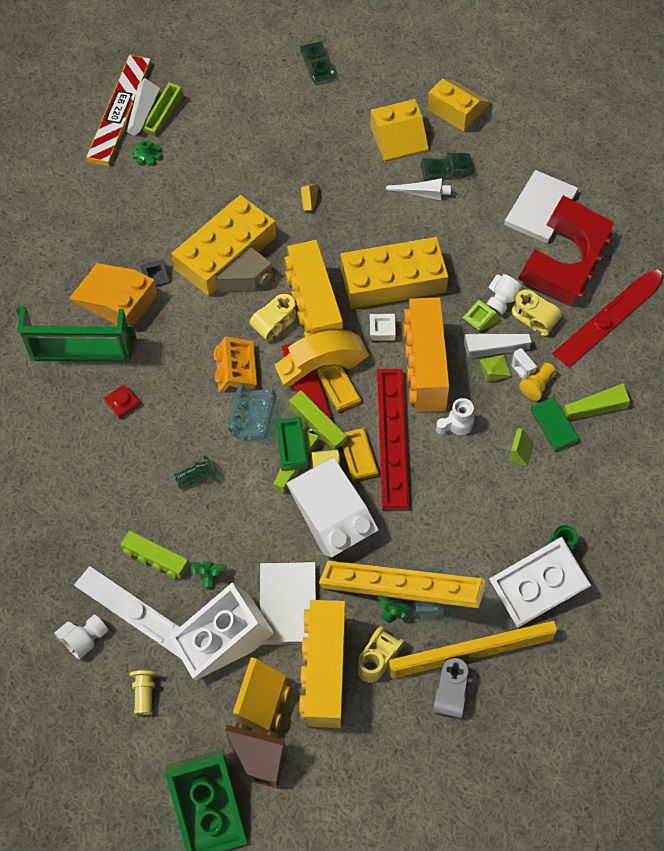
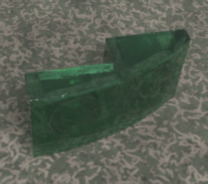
[300,41,335,83]
[420,153,474,182]

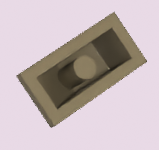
[215,246,273,292]

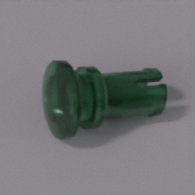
[173,455,216,489]

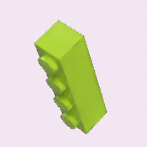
[120,530,189,579]

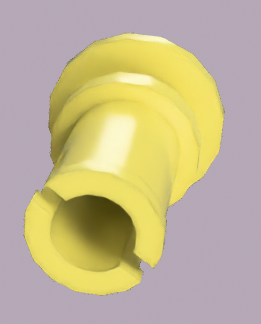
[129,670,158,715]

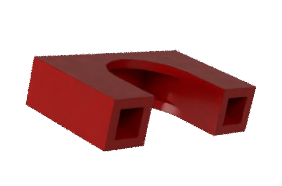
[518,195,614,306]

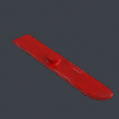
[552,269,662,368]

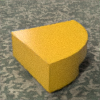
[301,184,318,211]

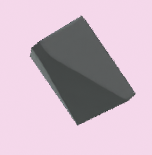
[140,259,170,286]

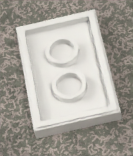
[504,170,578,244]
[489,537,591,628]
[260,562,316,645]

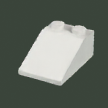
[286,457,378,557]
[169,583,274,680]

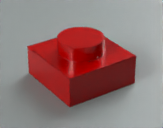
[103,384,140,419]

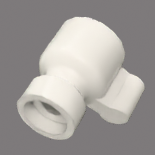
[486,274,523,316]
[436,398,475,435]
[54,614,108,660]

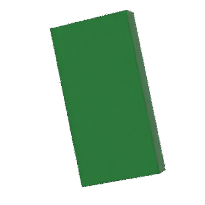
[530,397,579,452]
[275,417,308,471]

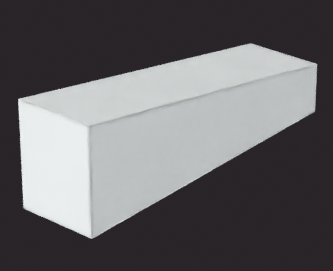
[127,78,160,136]
[464,334,531,359]

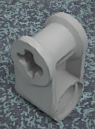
[433,658,468,718]

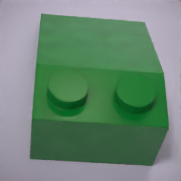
[165,749,247,851]

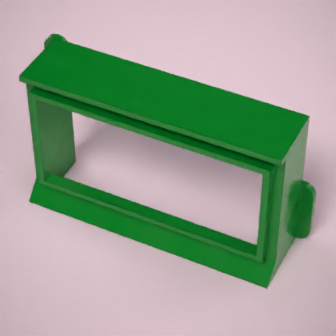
[16,306,137,362]

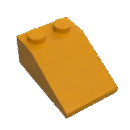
[69,263,158,326]

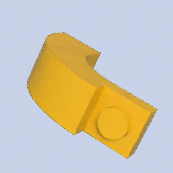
[275,330,369,387]

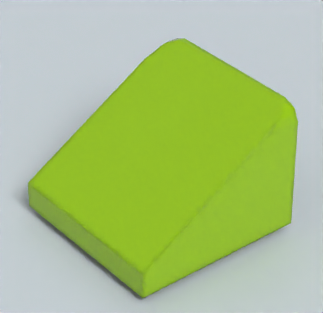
[509,428,534,466]

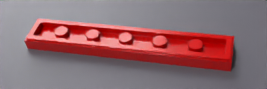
[377,369,409,511]

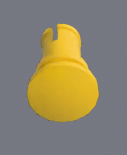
[519,363,557,401]

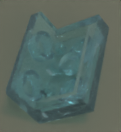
[227,384,277,441]

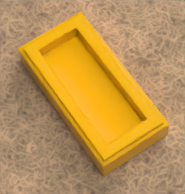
[316,364,361,413]
[341,428,378,482]

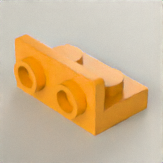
[214,336,257,392]

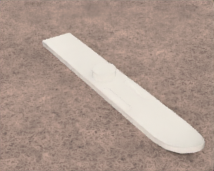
[74,566,181,658]

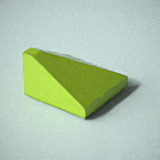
[462,300,501,332]
[479,355,511,383]

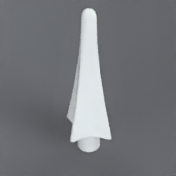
[386,178,451,200]

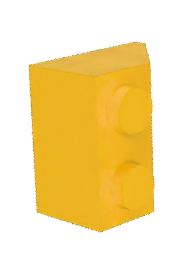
[427,78,491,132]
[370,99,429,162]
[233,657,290,734]

